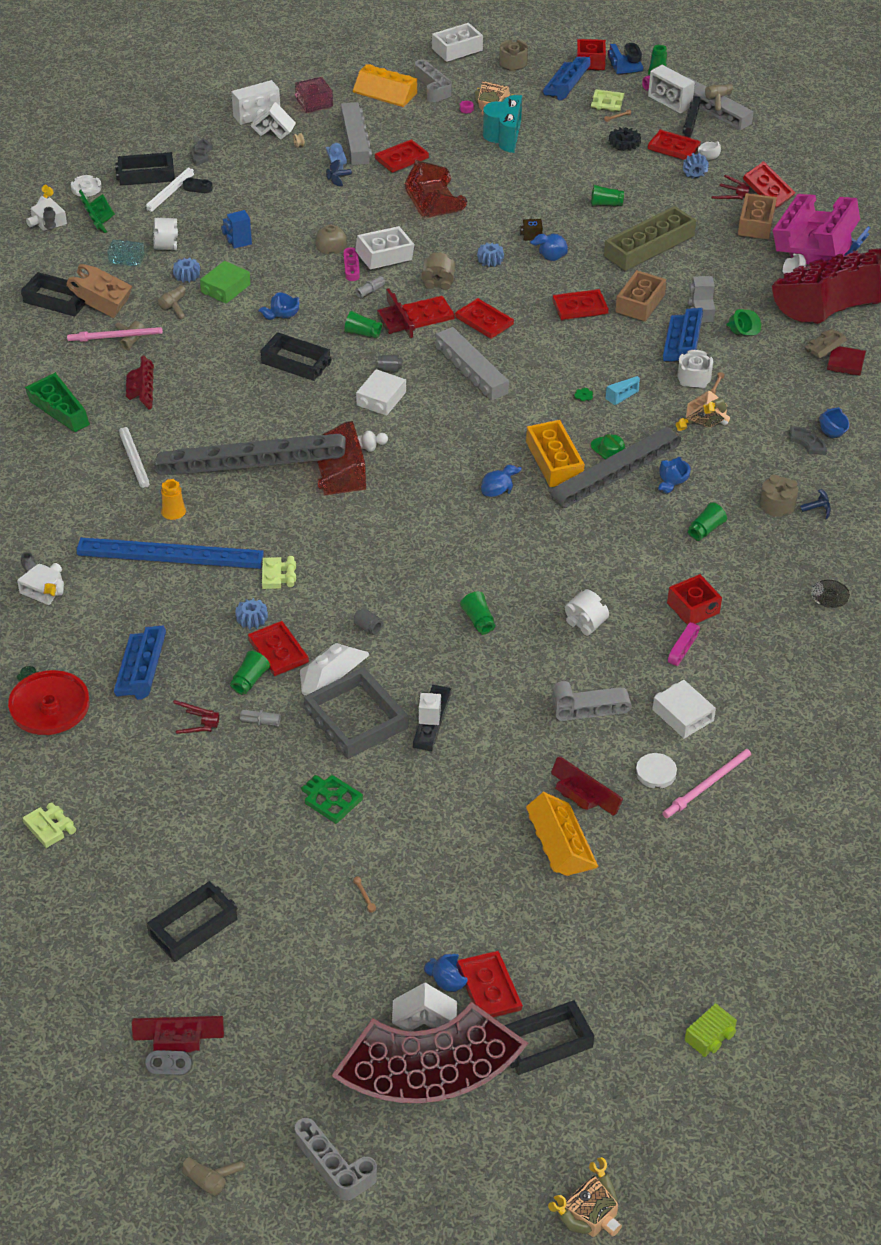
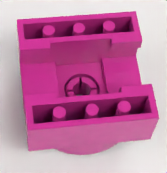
[773,194,860,265]

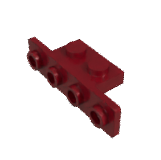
[377,288,415,338]
[126,355,154,410]
[551,756,623,816]
[132,1016,224,1053]

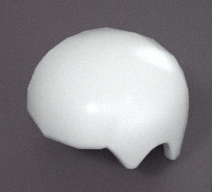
[698,141,721,160]
[782,254,806,274]

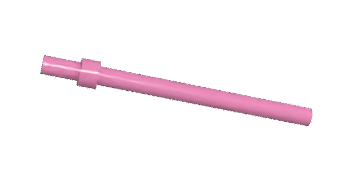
[67,327,163,342]
[662,749,751,818]

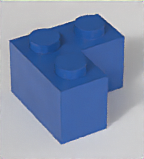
[221,210,252,249]

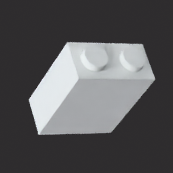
[356,369,406,416]
[652,680,716,738]

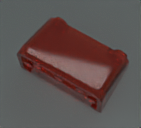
[405,160,468,217]
[317,421,366,496]

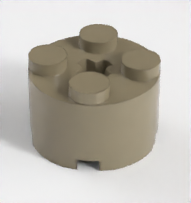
[499,40,528,72]
[421,253,456,290]
[760,475,798,517]

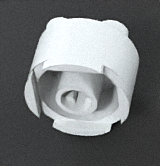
[153,218,178,250]
[677,350,713,388]
[565,589,609,636]

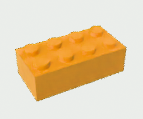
[526,420,585,487]

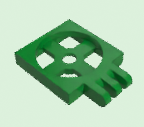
[301,775,363,824]

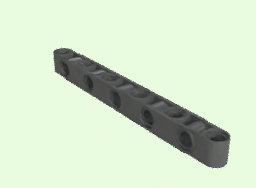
[154,434,346,475]

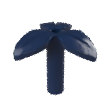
[326,160,352,187]
[800,489,831,519]

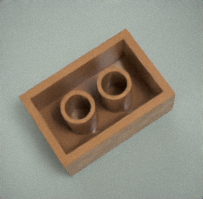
[738,193,777,240]
[616,270,667,322]

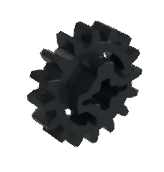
[609,127,641,151]

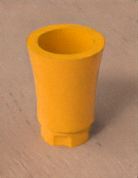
[161,479,186,520]

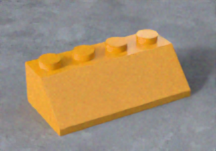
[353,64,417,107]
[526,792,599,876]

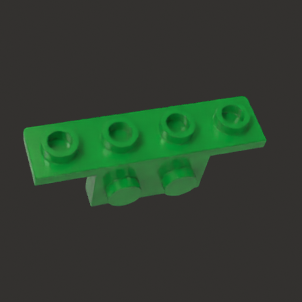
[79,189,115,233]

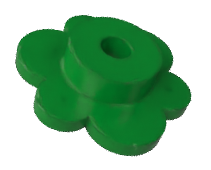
[574,387,593,401]

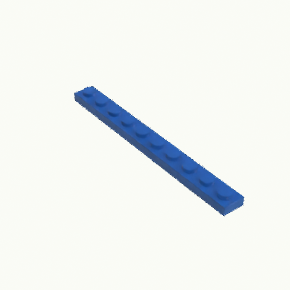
[77,537,264,569]

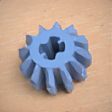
[683,153,709,179]
[477,242,504,267]
[173,258,200,283]
[235,598,268,630]

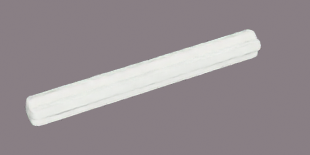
[146,168,194,212]
[119,427,150,488]

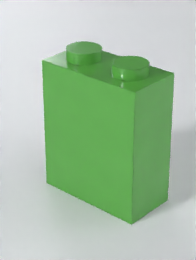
[200,261,251,304]

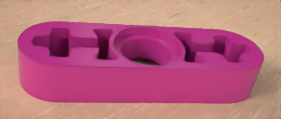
[344,247,360,281]
[668,622,700,666]

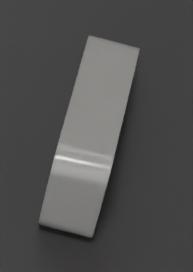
[415,60,452,102]
[552,681,632,721]
[295,1118,377,1201]

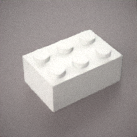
[432,23,483,62]
[648,65,695,113]
[232,80,280,125]
[355,226,414,269]

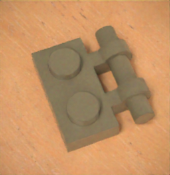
[804,328,847,358]

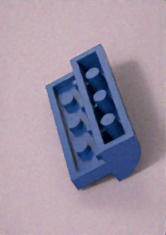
[543,57,590,100]
[663,308,703,361]
[114,625,166,700]

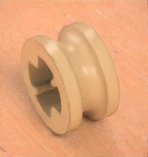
[293,133,305,148]

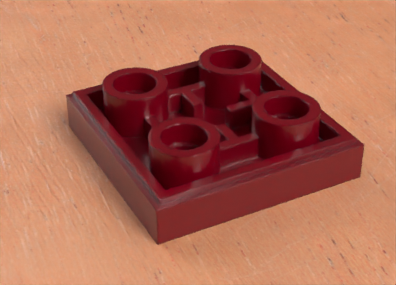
[827,346,866,376]

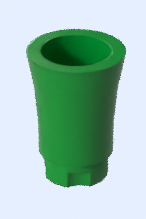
[648,44,667,75]
[591,185,624,206]
[344,310,382,338]
[688,502,727,541]
[460,591,496,635]
[230,651,270,695]

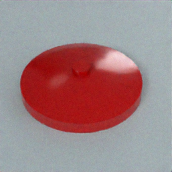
[8,670,90,735]

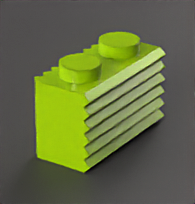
[685,1003,737,1057]

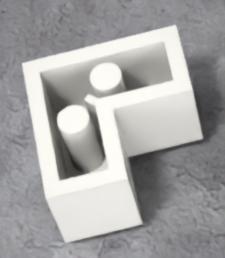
[251,102,296,139]
[392,983,457,1031]

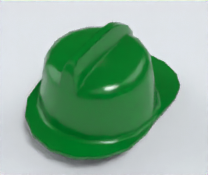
[726,309,761,336]
[591,434,626,460]

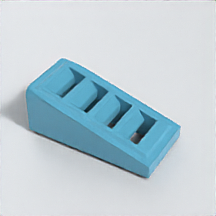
[605,376,640,405]

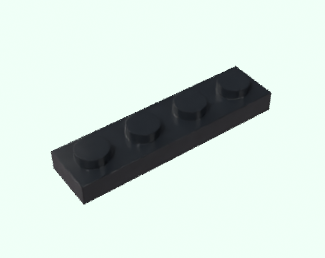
[682,96,701,138]
[413,684,452,751]

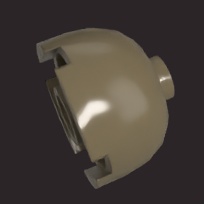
[315,224,347,254]

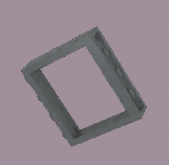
[303,667,408,759]

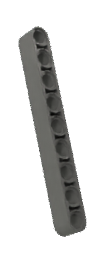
[551,427,681,508]

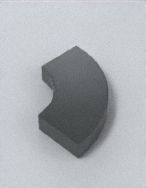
[191,138,213,166]
[790,426,827,455]

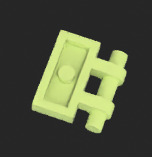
[591,89,624,112]
[262,556,296,589]
[22,803,76,848]

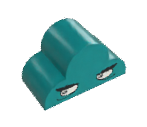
[483,95,522,153]

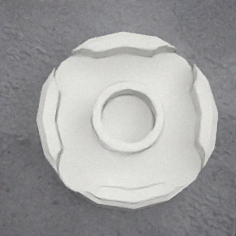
[71,175,101,197]
[636,753,677,788]

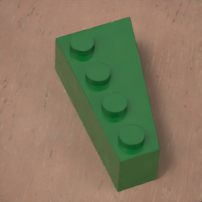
[25,372,90,432]

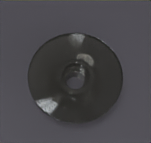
[811,580,850,608]

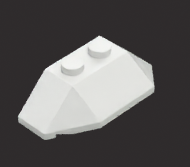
[300,643,369,695]

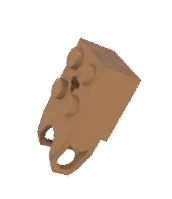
[67,264,132,318]

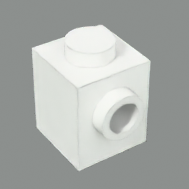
[419,693,441,725]

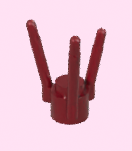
[711,175,750,200]
[173,700,220,734]

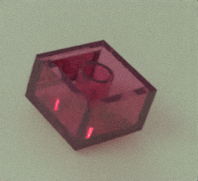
[295,77,333,113]

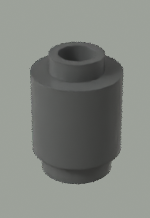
[378,355,402,372]
[354,608,383,634]

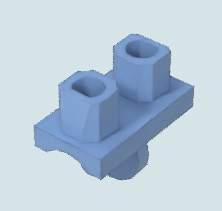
[326,143,347,170]

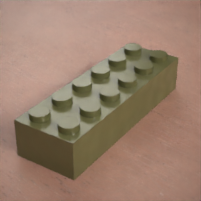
[604,206,696,271]

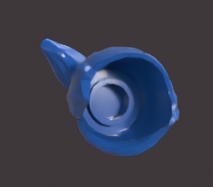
[530,234,568,261]
[258,292,300,320]
[819,407,849,438]
[658,457,691,494]
[481,464,522,497]
[424,954,468,992]

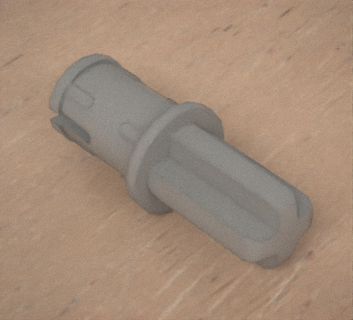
[355,276,385,298]
[240,710,281,727]

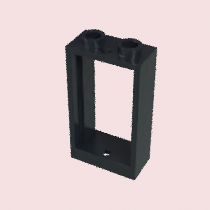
[115,152,175,186]
[21,272,86,317]
[260,332,332,381]
[147,881,238,962]
[504,1000,595,1075]

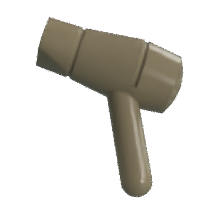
[705,83,733,111]
[158,285,186,319]
[115,321,145,350]
[182,1157,245,1196]

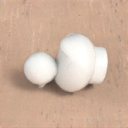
[357,431,388,452]

